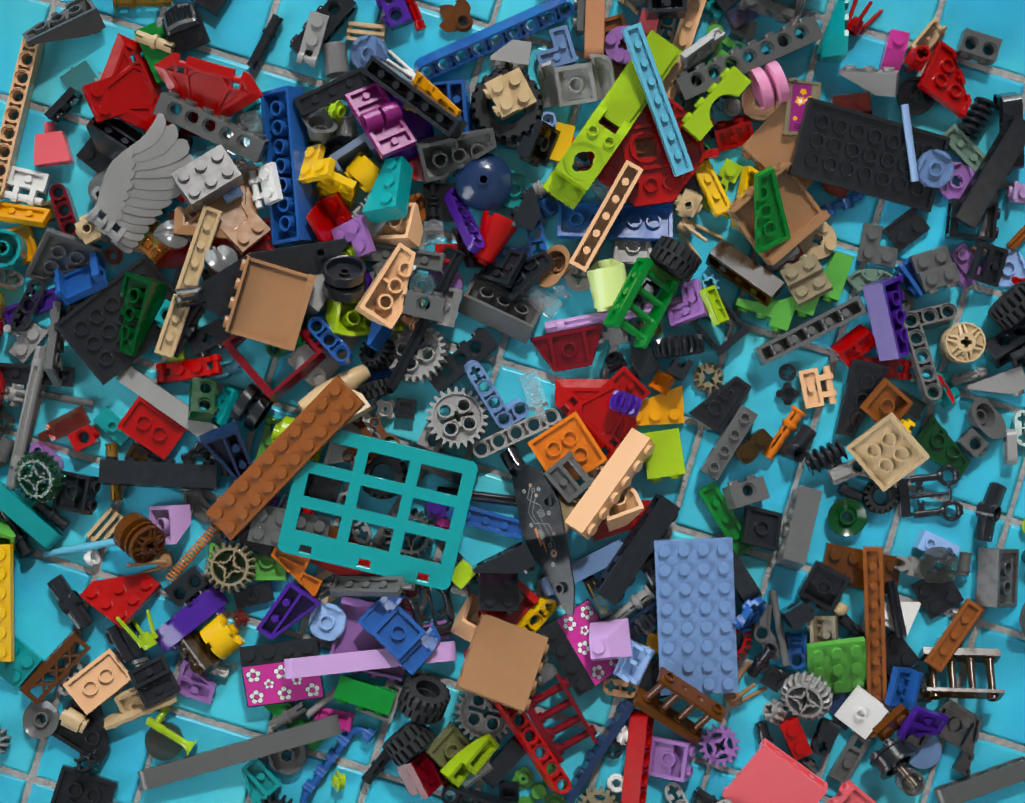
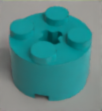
[0,228,27,270]

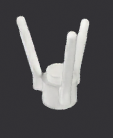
[386,50,416,81]

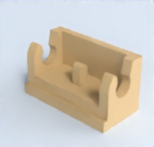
[907,17,947,52]

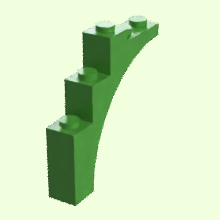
[733,251,854,334]

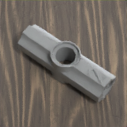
[827,458,866,485]

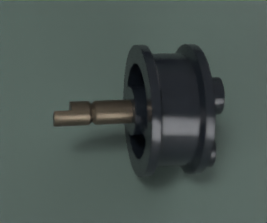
[869,737,920,789]

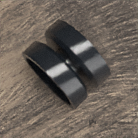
[323,255,367,302]
[229,382,274,432]

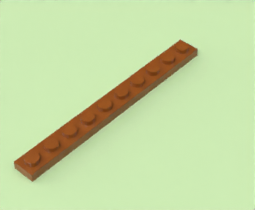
[863,546,888,737]

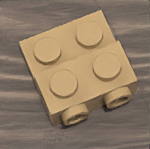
[483,67,537,120]

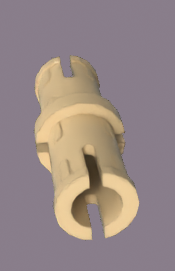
[134,30,175,54]

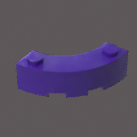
[155,584,229,652]

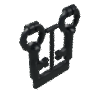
[897,464,964,522]
[401,581,455,636]

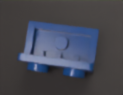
[894,254,926,299]
[885,666,923,710]

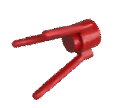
[845,0,883,37]

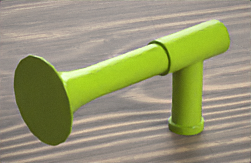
[145,706,198,757]

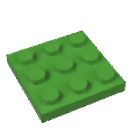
[806,636,867,694]

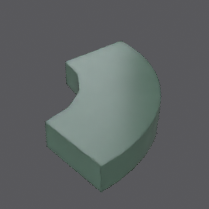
[846,269,893,293]

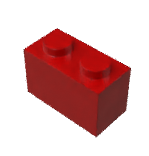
[777,715,813,760]

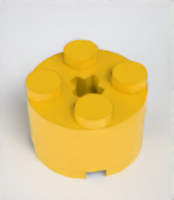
[344,151,381,194]
[200,613,245,660]

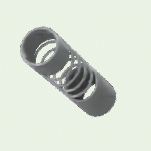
[322,41,358,140]

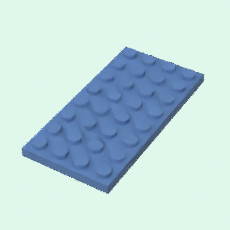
[654,537,739,696]

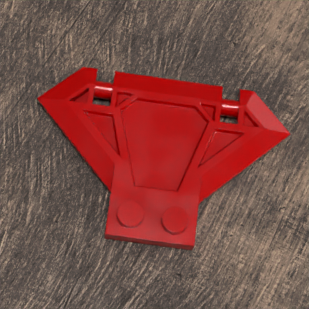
[81,33,172,132]
[153,52,264,139]
[555,366,651,460]

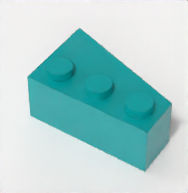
[362,156,413,224]

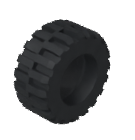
[470,68,544,145]

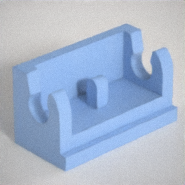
[613,639,655,685]

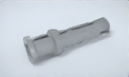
[604,584,656,621]

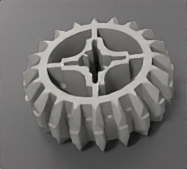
[780,671,833,722]

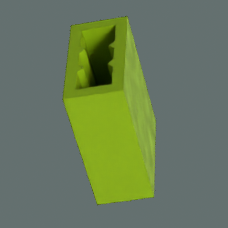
[642,428,686,483]

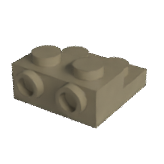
[779,253,833,307]

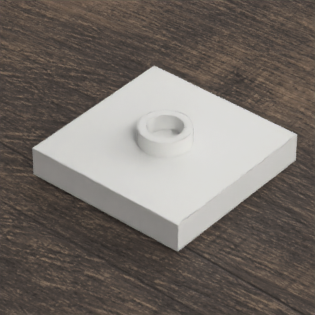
[834,685,889,740]

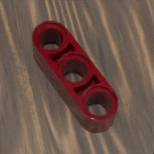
[49,183,79,237]

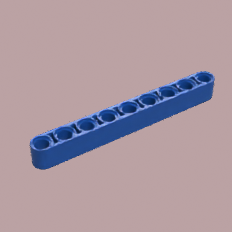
[414,0,575,80]

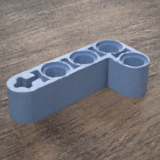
[464,360,529,428]

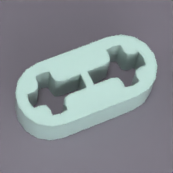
[1012,410,1025,446]

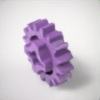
[698,724,740,767]

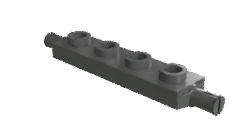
[320,576,415,597]

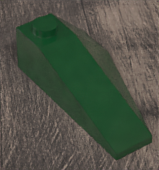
[120,272,168,357]

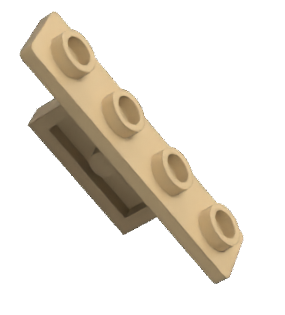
[104,687,177,730]

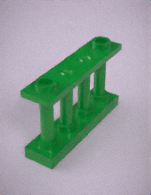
[603,258,680,349]

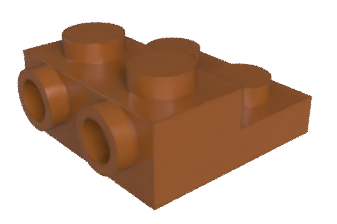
[860,378,913,423]

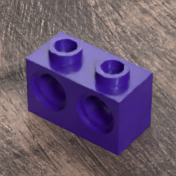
[376,0,413,31]

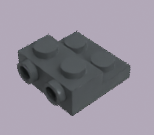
[909,245,961,295]

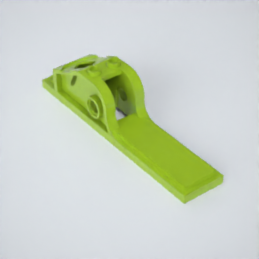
[542,29,683,210]

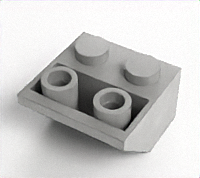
[490,40,532,74]

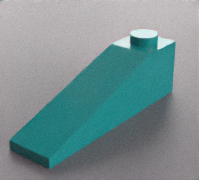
[815,0,849,63]

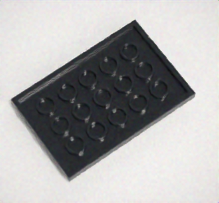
[54,254,175,386]

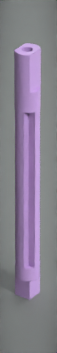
[544,296,684,335]

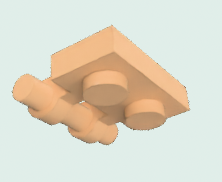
[798,365,837,409]

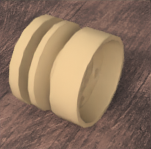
[938,322,986,364]

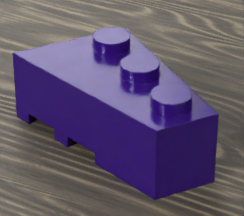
[256,580,323,640]

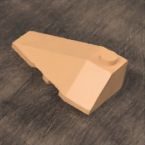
[371,203,424,248]
[354,242,416,329]
[587,461,644,532]

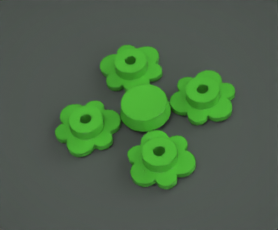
[512,764,566,803]

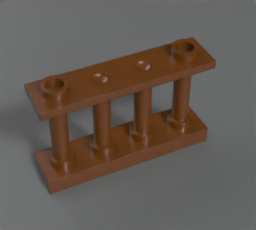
[632,667,725,746]

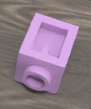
[1006,181,1025,204]

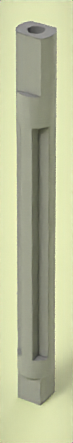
[6,345,46,488]

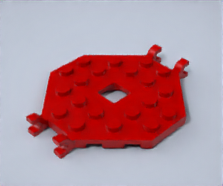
[572,98,719,207]

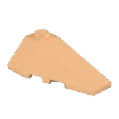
[451,592,481,642]

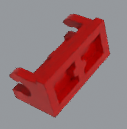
[830,324,876,367]

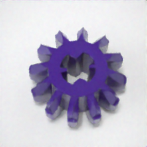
[608,390,642,417]

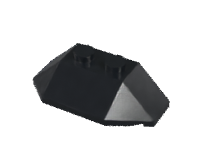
[86,117,144,160]

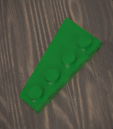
[754,167,791,254]

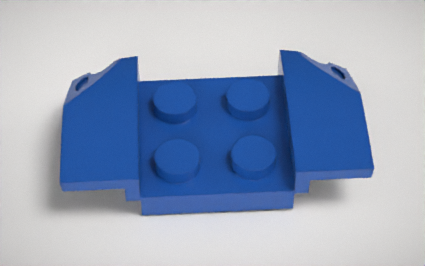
[356,595,441,675]

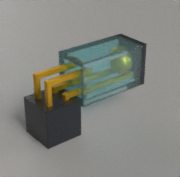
[583,574,613,620]

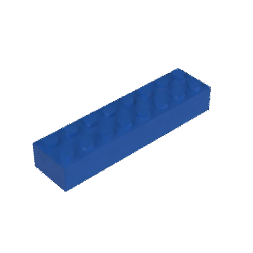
[261,86,316,246]

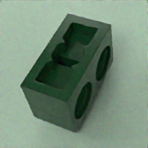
[188,377,219,423]

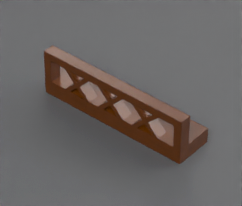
[20,629,91,705]

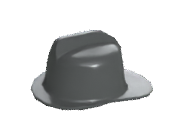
[301,108,338,145]
[966,398,1006,439]

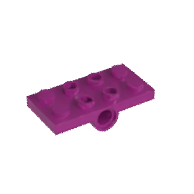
[344,82,417,159]

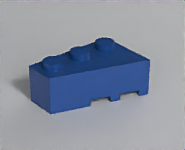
[432,79,472,132]

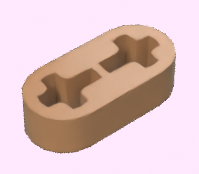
[602,677,638,698]

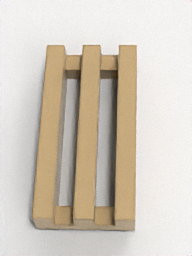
[346,21,386,42]
[85,506,123,542]

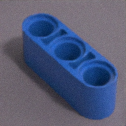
[307,317,353,366]

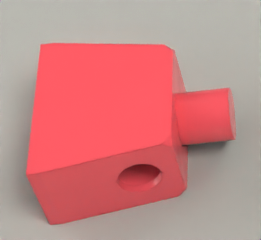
[34,121,75,168]

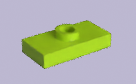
[699,285,730,327]

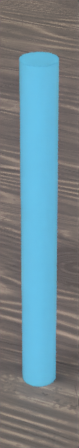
[42,538,116,558]

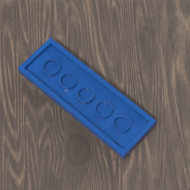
[557,201,673,242]

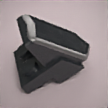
[162,3,211,54]

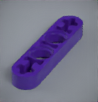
[444,188,485,254]

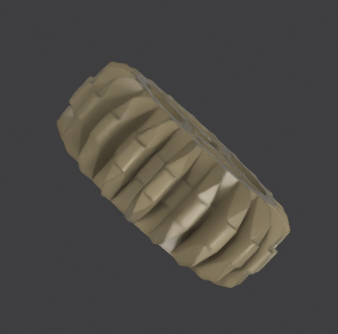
[204,541,257,594]

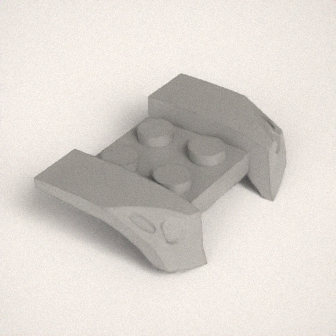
[537,54,616,108]

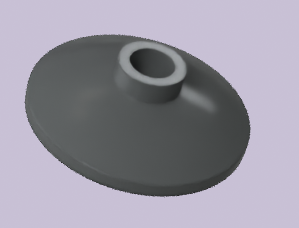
[23,700,60,739]

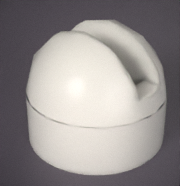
[83,549,101,566]

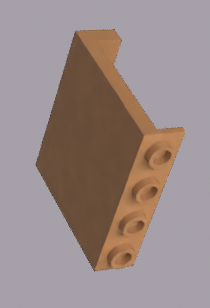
[740,102,814,189]
[726,161,830,265]
[223,255,316,352]
[455,613,549,714]

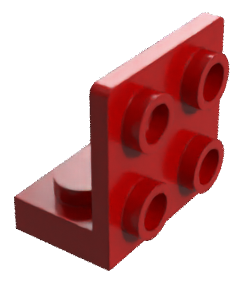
[306,192,353,242]

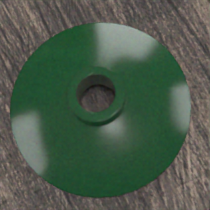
[828,498,867,536]

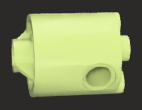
[587,258,627,312]

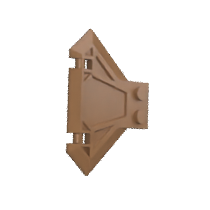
[173,164,271,254]

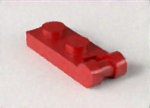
[859,356,912,380]

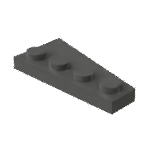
[42,301,66,387]

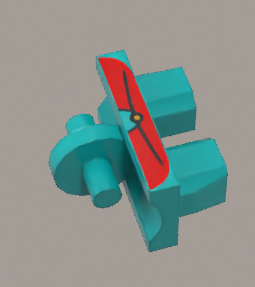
[926,371,961,408]

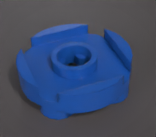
[733,597,767,634]

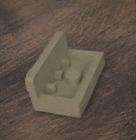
[807,615,838,643]

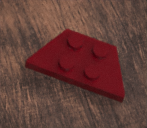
[530,324,603,372]

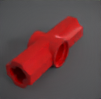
[902,44,931,74]

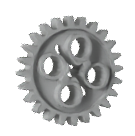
[389,327,448,385]
[425,387,488,450]
[454,690,516,740]

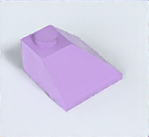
[149,504,192,545]
[589,618,633,662]

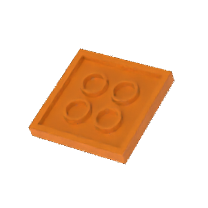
[528,411,608,481]

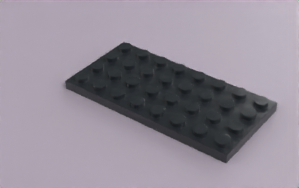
[788,97,951,212]

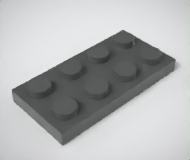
[247,505,332,553]

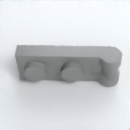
[296,11,330,68]

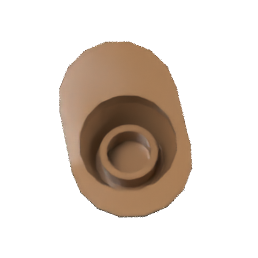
[537,244,571,288]

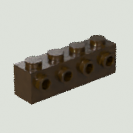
[705,239,785,307]

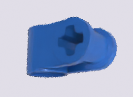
[785,632,807,669]

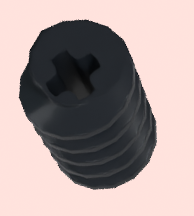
[958,97,998,140]
[805,439,848,476]

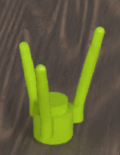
[116,610,158,651]

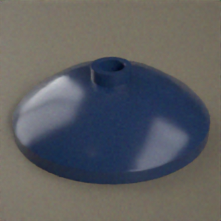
[455,153,513,211]

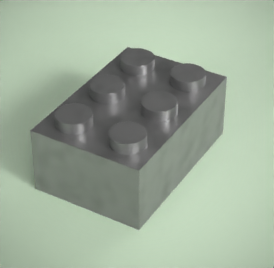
[171,144,244,213]

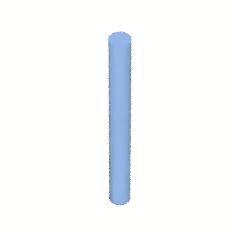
[901,104,919,182]

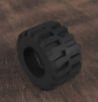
[649,236,702,282]
[988,281,1025,330]
[362,454,408,499]
[398,674,451,725]
[382,721,435,766]

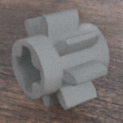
[4,383,26,407]
[762,699,787,724]

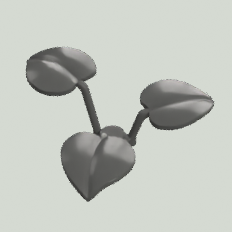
[153,220,238,273]

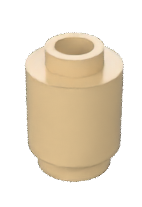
[59,707,90,733]

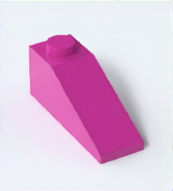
[879,29,910,72]

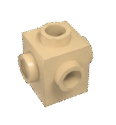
[673,187,703,219]
[74,213,107,245]

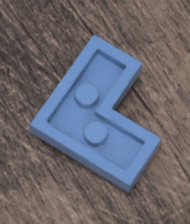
[536,24,578,67]

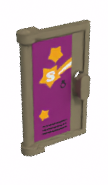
[782,78,822,136]

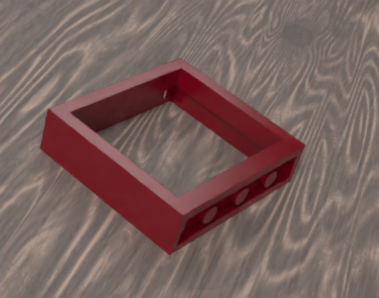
[222,327,327,403]

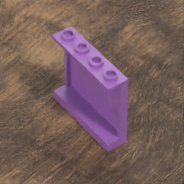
[330,596,414,683]

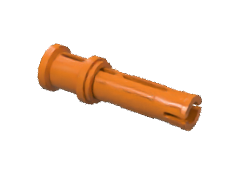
[762,405,807,460]

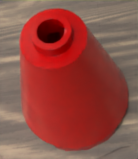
[474,210,518,266]

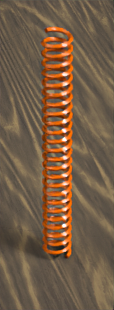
[165,521,220,582]

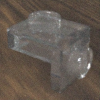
[424,220,444,245]

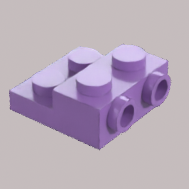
[649,736,696,783]

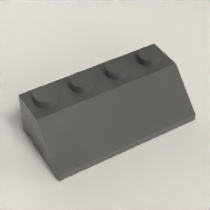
[458,273,544,344]

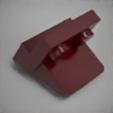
[397,749,448,799]

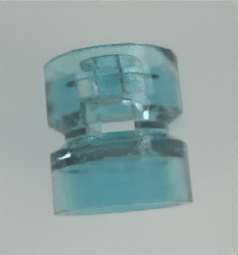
[409,272,438,294]

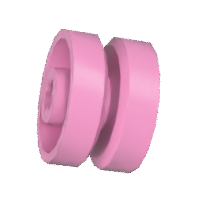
[749,61,790,110]

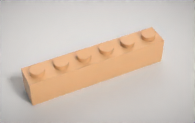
[569,160,644,272]
[565,428,655,540]

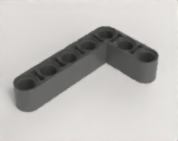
[904,303,957,405]

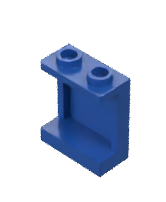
[54,250,108,306]

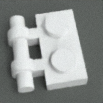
[248,162,283,209]
[4,166,51,206]

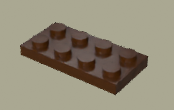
[822,543,901,594]

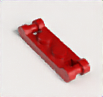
[156,354,223,384]

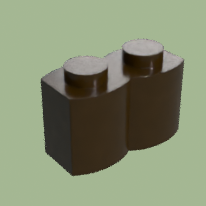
[733,428,773,465]

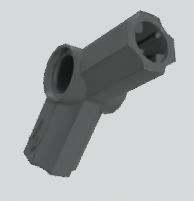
[751,604,781,660]

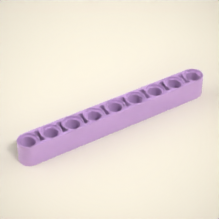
[284,641,457,679]

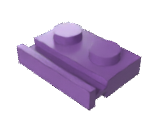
[949,242,983,290]

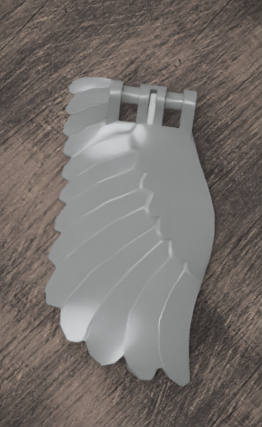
[85,113,194,254]

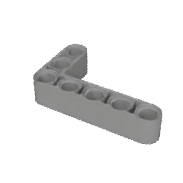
[473,408,562,458]

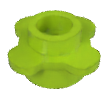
[328,100,346,122]
[331,770,346,792]

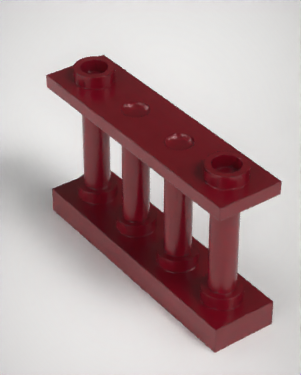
[526,673,598,764]

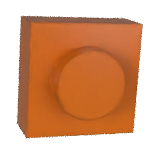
[648,370,676,396]

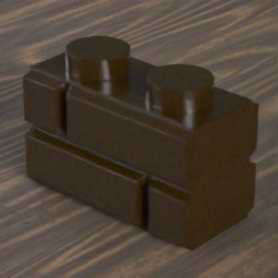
[178,629,222,677]

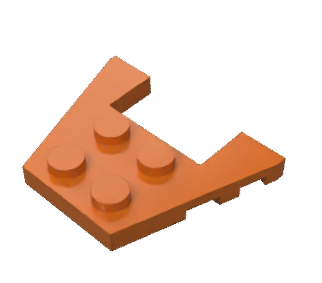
[271,525,339,597]

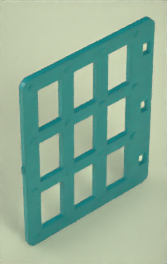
[278,430,478,590]

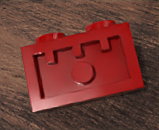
[711,115,754,153]

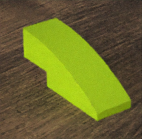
[440,733,500,788]

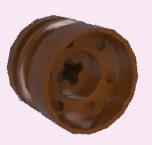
[113,513,166,563]

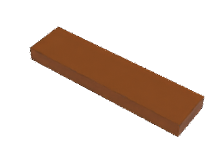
[923,598,984,673]

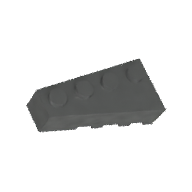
[775,485,822,571]

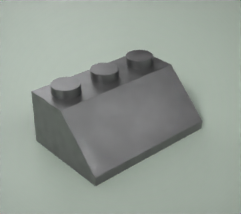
[975,548,1019,608]

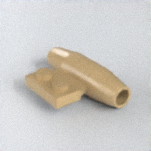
[297,364,372,427]

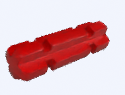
[405,0,426,31]

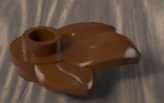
[439,0,473,33]

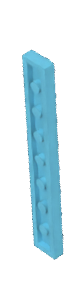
[621,22,694,177]

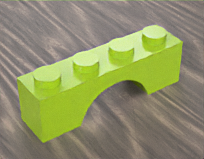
[680,66,752,142]

